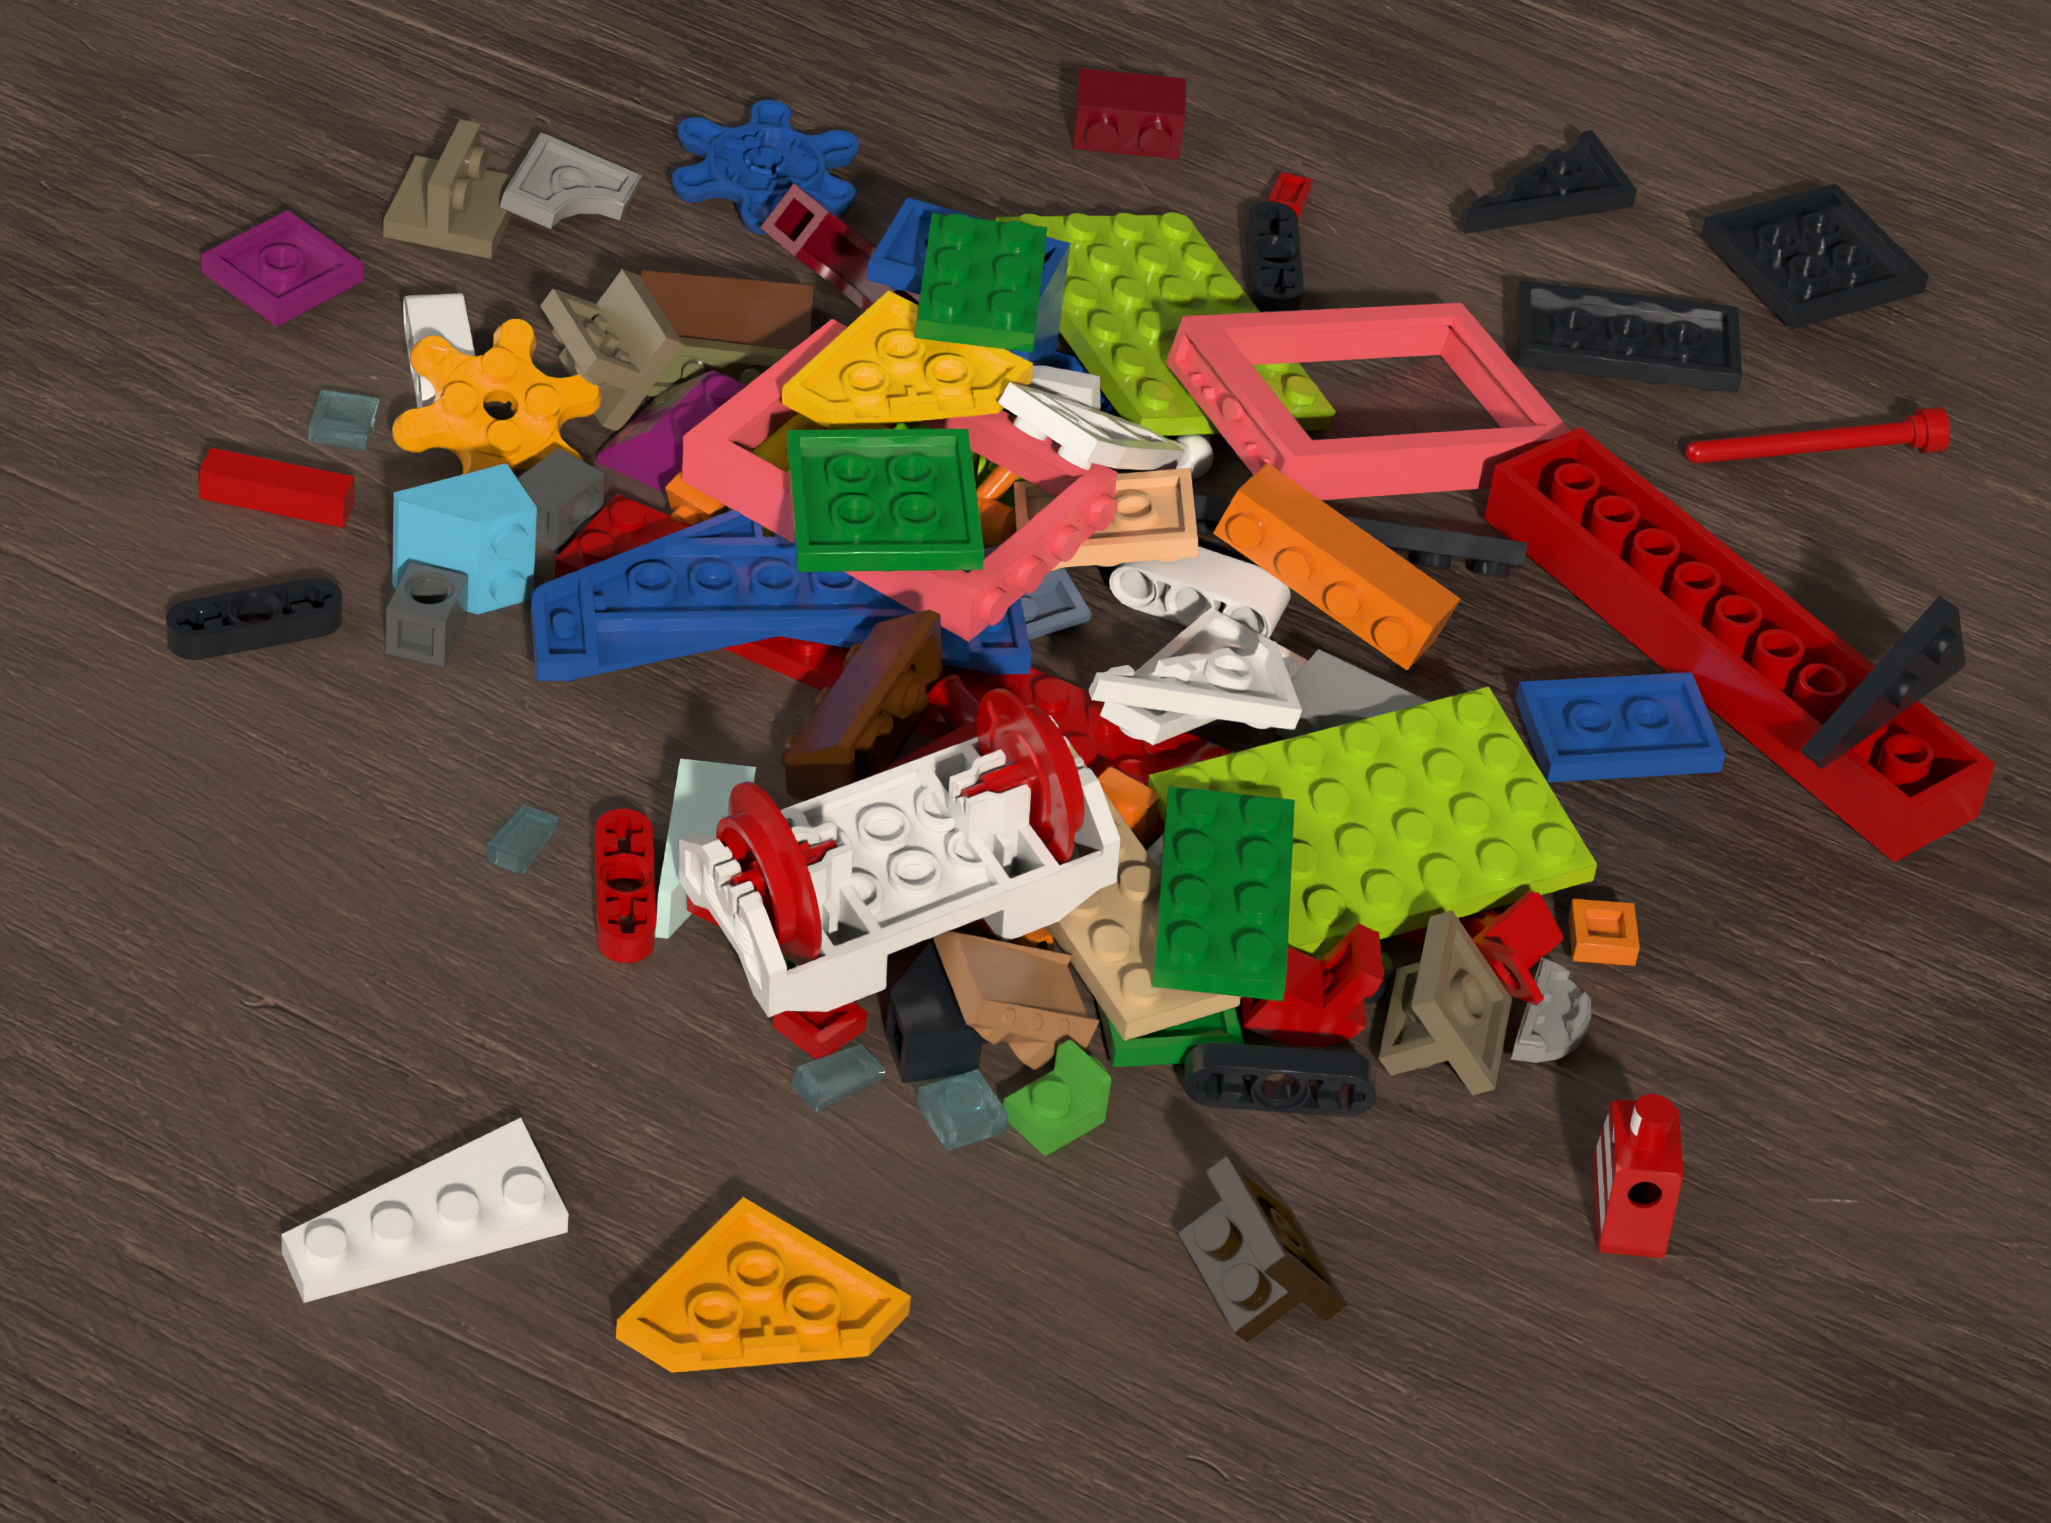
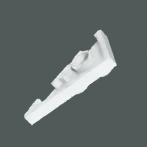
[1089,640,1302,730]

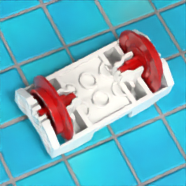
[679,689,1121,1018]

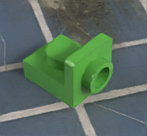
[1002,1040,1111,1156]

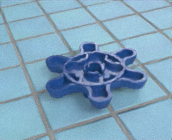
[672,100,859,234]

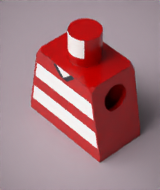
[1593,1094,1683,1259]

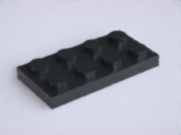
[1516,280,1742,393]

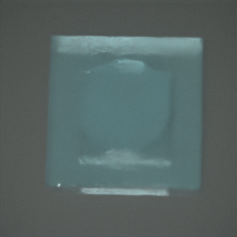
[917,1069,1009,1151]

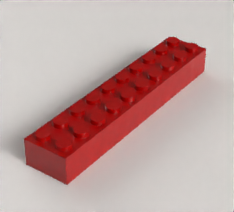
[1484,427,1995,863]

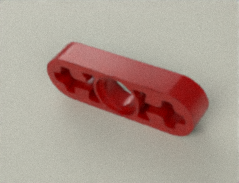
[594,808,657,963]

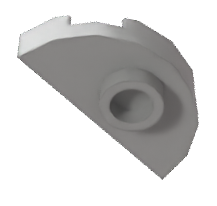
[1511,957,1591,1063]

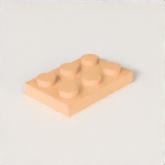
[1014,468,1199,571]

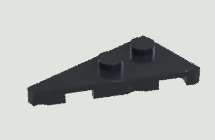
[1459,130,1637,234]
[1801,596,1966,769]

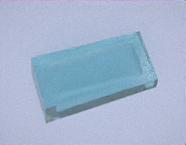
[487,804,559,875]
[791,1044,886,1112]

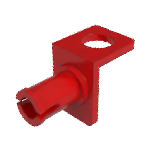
[1462,890,1563,1006]

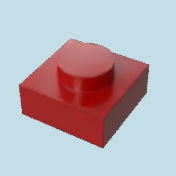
[772,1002,867,1063]

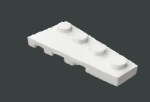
[1100,607,1308,745]
[281,1118,569,1303]

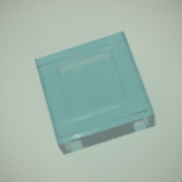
[308,390,379,451]

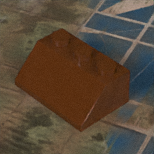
[641,270,814,350]
[781,609,943,801]

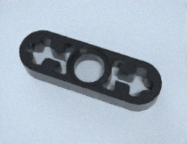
[1246,201,1304,312]
[166,578,342,660]
[1185,1042,1376,1117]

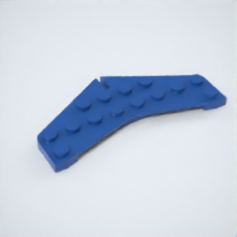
[531,510,1032,682]

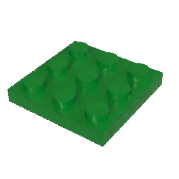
[786,429,984,572]

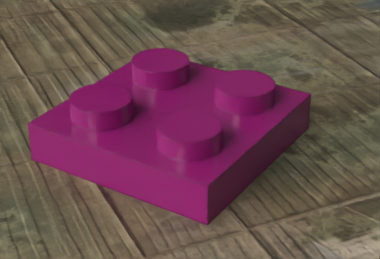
[201,210,364,327]

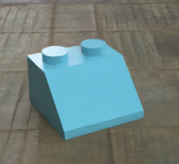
[392,463,537,614]

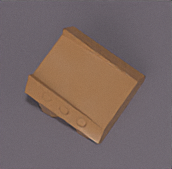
[933,931,1100,1070]

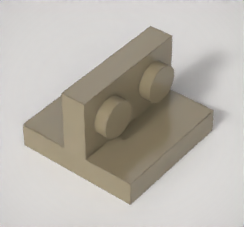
[383,119,514,259]
[540,269,684,432]
[1378,910,1512,1096]

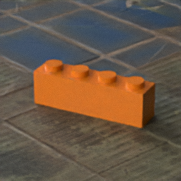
[1213,463,1461,670]

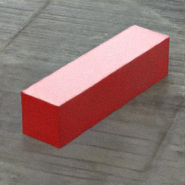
[199,447,355,528]

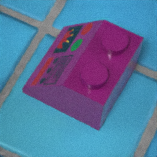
[597,370,747,494]

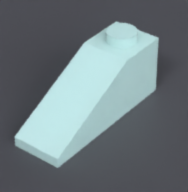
[656,758,756,939]

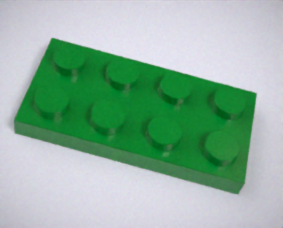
[1152,786,1295,1001]

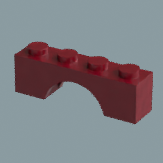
[760,183,920,312]

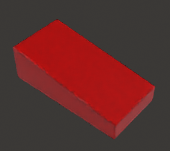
[1267,171,1314,222]

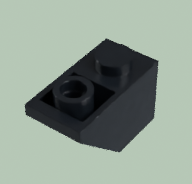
[885,939,989,1083]

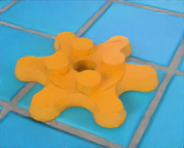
[392,318,602,475]

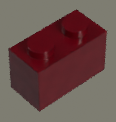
[1073,68,1186,160]

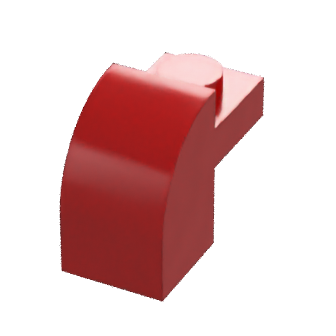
[1242,923,1384,1047]

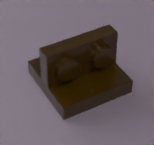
[1178,1156,1348,1342]

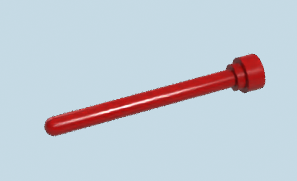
[1685,407,1950,464]

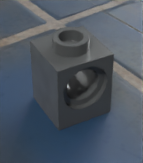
[517,448,605,553]
[386,562,468,668]

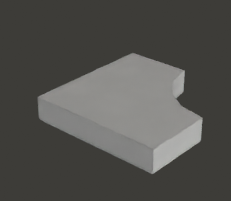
[499,133,642,229]

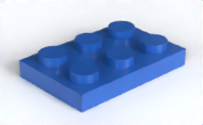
[1515,672,1726,783]

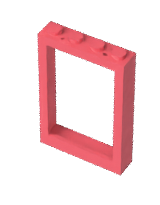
[1166,303,1571,500]
[682,319,1118,642]

